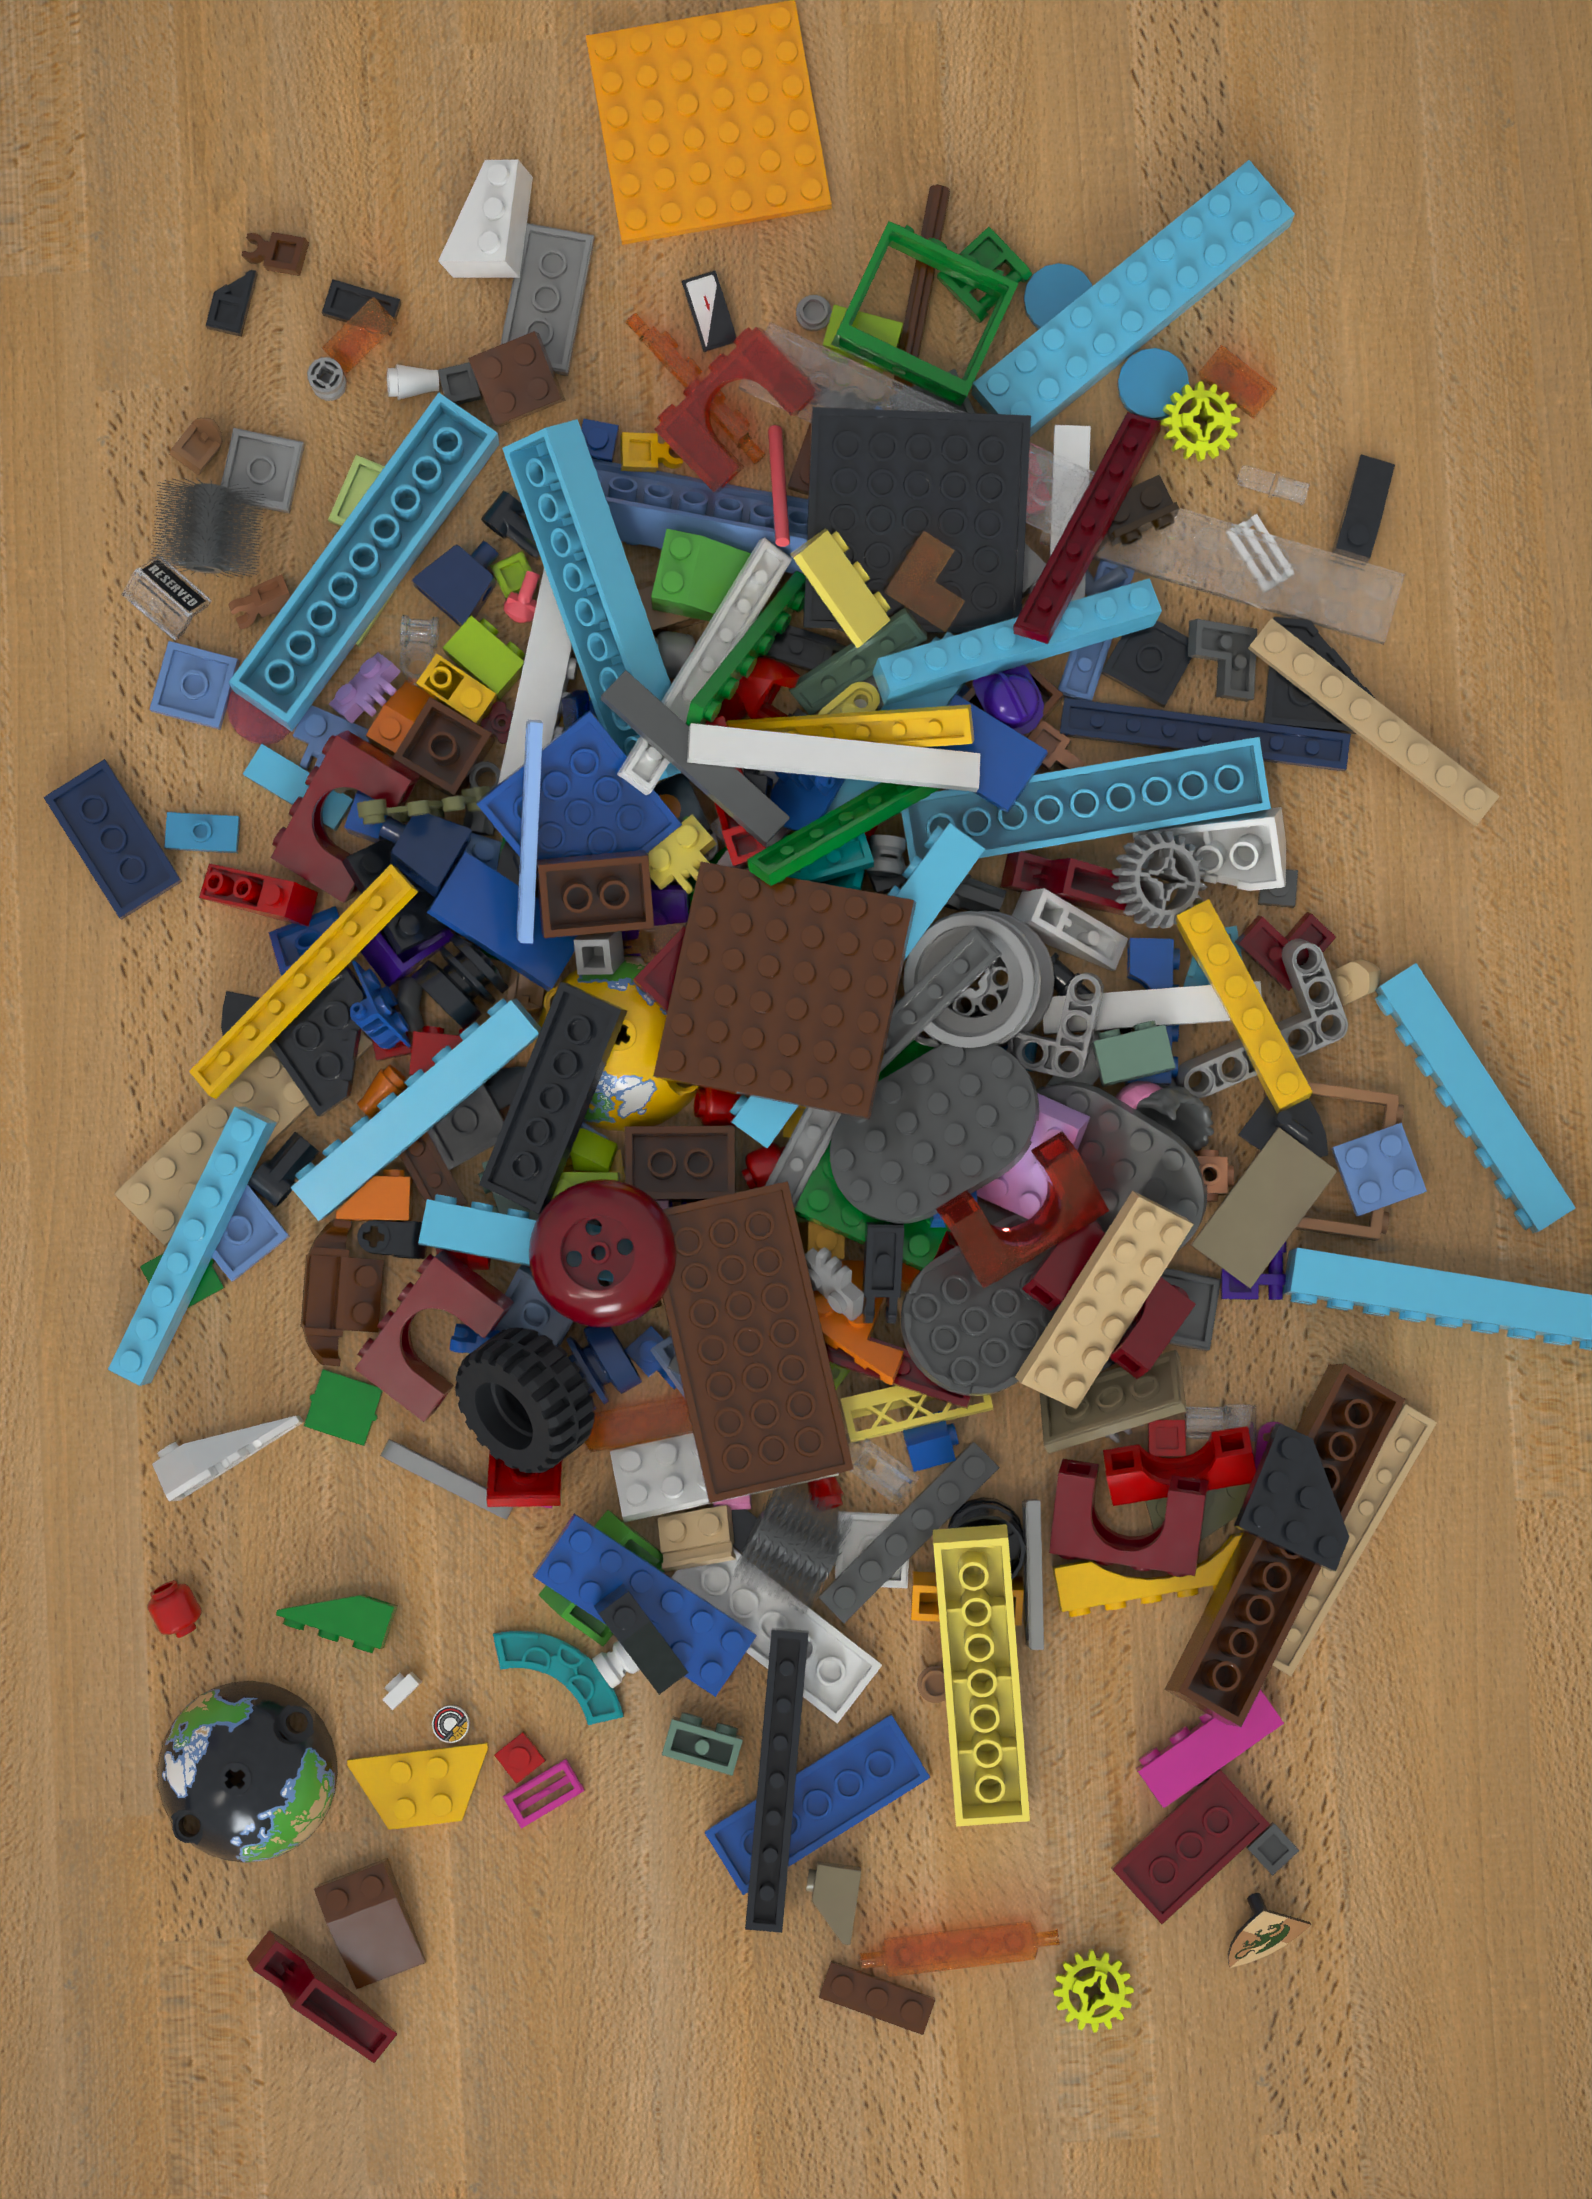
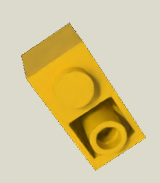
[416,653,498,726]

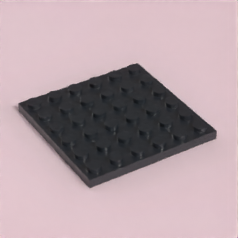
[803,407,1031,633]

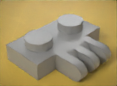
[805,1247,864,1321]

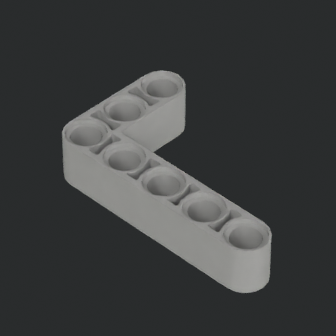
[1175,939,1348,1098]
[914,972,1104,1078]

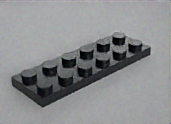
[479,982,627,1214]

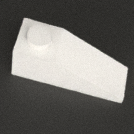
[1012,888,1128,971]

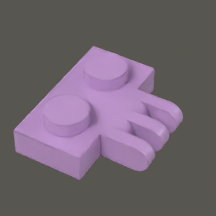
[329,652,401,724]

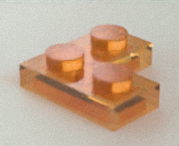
[884,530,965,632]

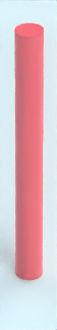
[768,425,790,547]

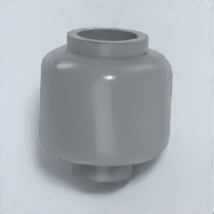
[655,631,696,679]

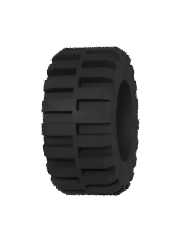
[455,1327,595,1473]

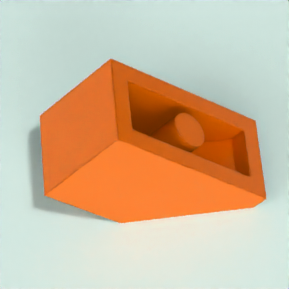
[365,681,437,756]
[336,1169,414,1222]

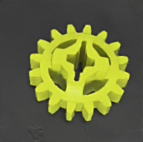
[1161,381,1240,462]
[1053,1949,1134,2033]

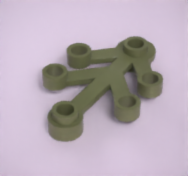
[357,786,491,825]

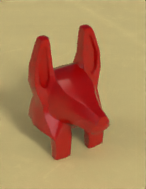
[689,647,800,721]

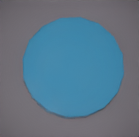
[1024,263,1092,329]
[1117,348,1189,420]

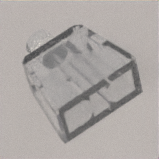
[846,1433,920,1506]

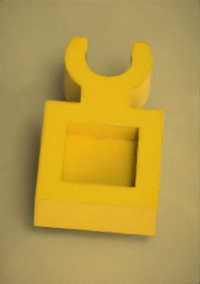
[620,432,683,472]

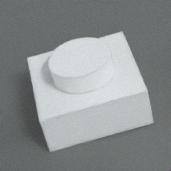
[382,1672,422,1710]

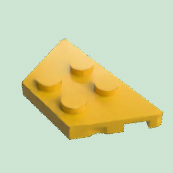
[347,1742,489,1830]

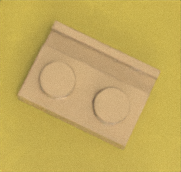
[658,1505,736,1572]

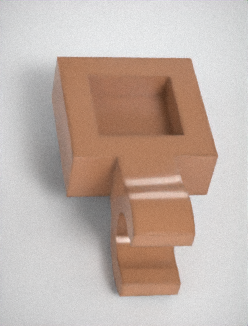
[228,574,291,629]
[1028,720,1085,771]

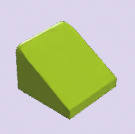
[570,1128,618,1172]

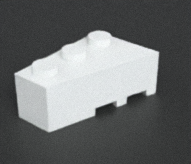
[438,159,533,278]

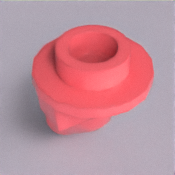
[503,571,540,623]

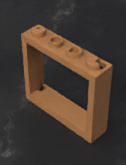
[1255,1082,1404,1241]

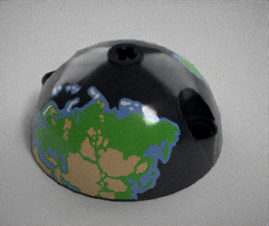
[157,1681,338,1863]

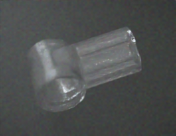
[1184,1404,1257,1441]

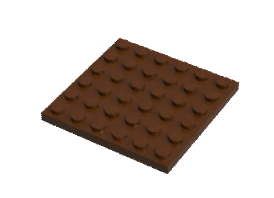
[653,862,916,1119]

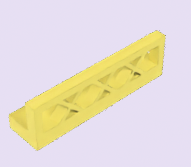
[841,1386,993,1443]

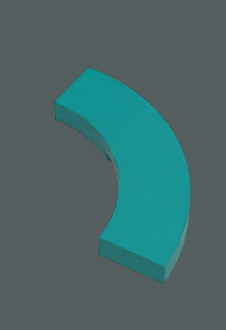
[493,1631,624,1725]

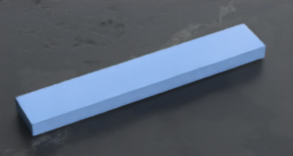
[517,719,543,944]

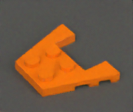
[813,1260,920,1385]

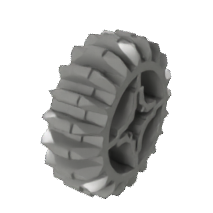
[1111,830,1208,929]

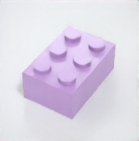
[977,1093,1090,1225]

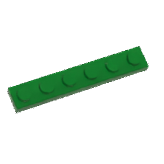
[686,571,805,726]
[747,782,941,886]

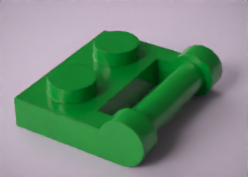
[937,227,1032,323]

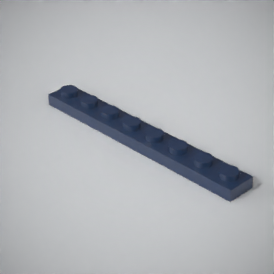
[1060,698,1351,772]

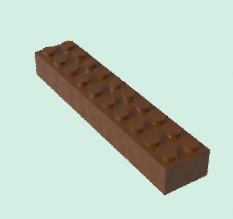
[1164,1363,1405,1727]

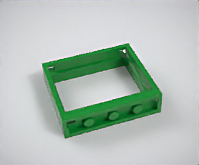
[831,221,1019,407]

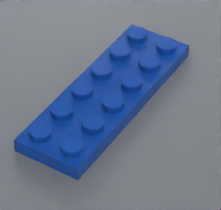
[532,1513,757,1697]
[704,1714,931,1895]

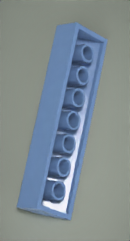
[592,458,808,574]

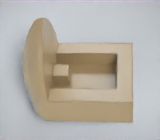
[1330,959,1381,1007]

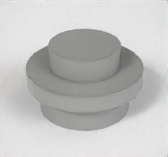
[796,295,832,331]

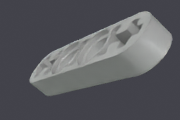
[380,1439,513,1519]

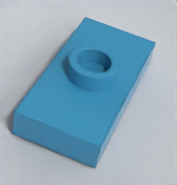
[164,812,240,854]

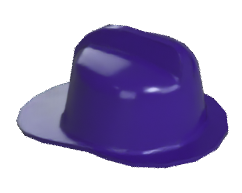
[973,665,1044,735]

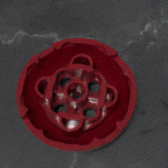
[529,1179,677,1327]

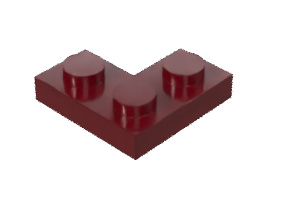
[1234,912,1336,991]

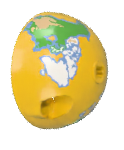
[536,955,701,1131]

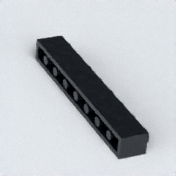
[745,1628,809,1933]

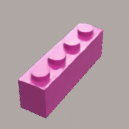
[1136,1689,1284,1808]

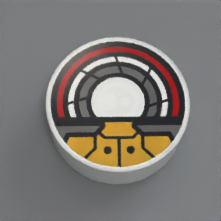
[432,1705,470,1743]

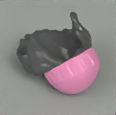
[1116,1081,1214,1151]

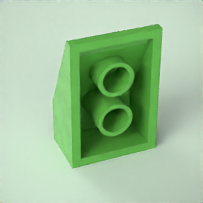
[651,529,763,622]

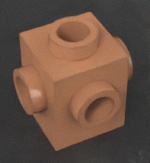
[1196,1150,1234,1202]

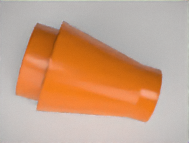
[357,1065,408,1118]

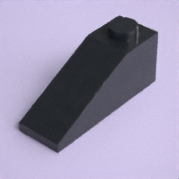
[1330,454,1395,567]
[594,1584,689,1695]

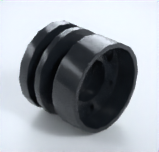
[411,933,509,1030]
[948,1497,1025,1579]

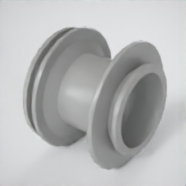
[903,911,1054,1048]

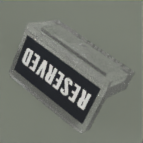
[121,556,211,641]

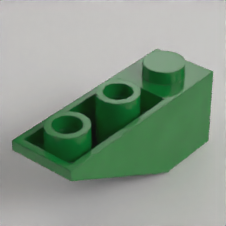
[276,1594,398,1653]

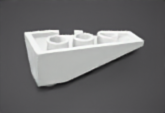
[1132,807,1286,891]
[152,1416,304,1502]

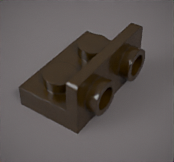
[1106,474,1180,546]

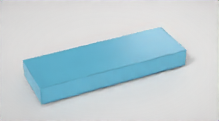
[243,744,354,831]

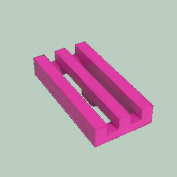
[503,1758,585,1829]

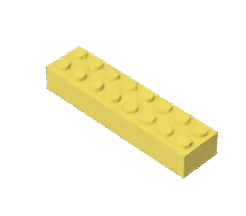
[933,1524,1030,1827]

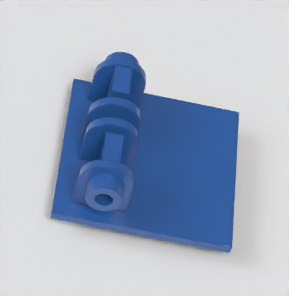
[771,771,845,831]
[350,960,411,1049]

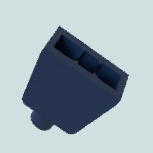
[412,540,499,627]
[379,814,472,897]

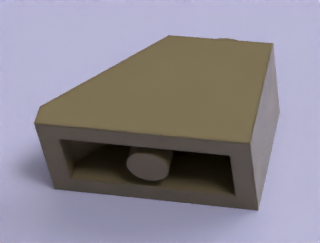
[806,1861,861,1945]

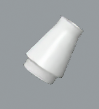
[387,364,439,400]

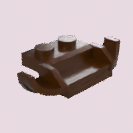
[300,1219,384,1366]

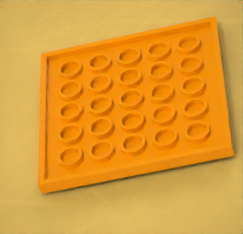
[586,0,832,245]

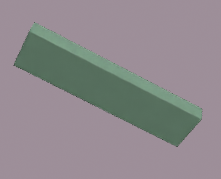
[789,607,927,715]

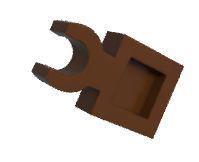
[242,232,309,276]

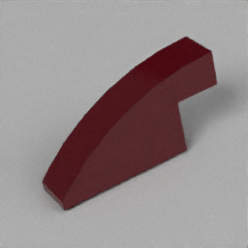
[1000,851,1144,917]
[247,1930,397,2063]

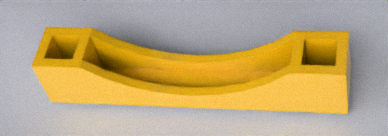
[1176,899,1312,1114]
[1052,1532,1244,1617]

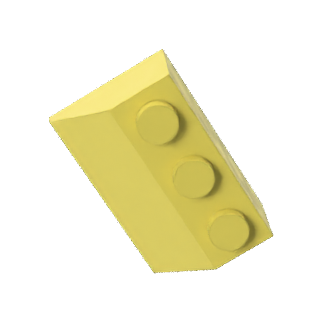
[790,528,891,648]

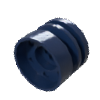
[555,1326,642,1412]

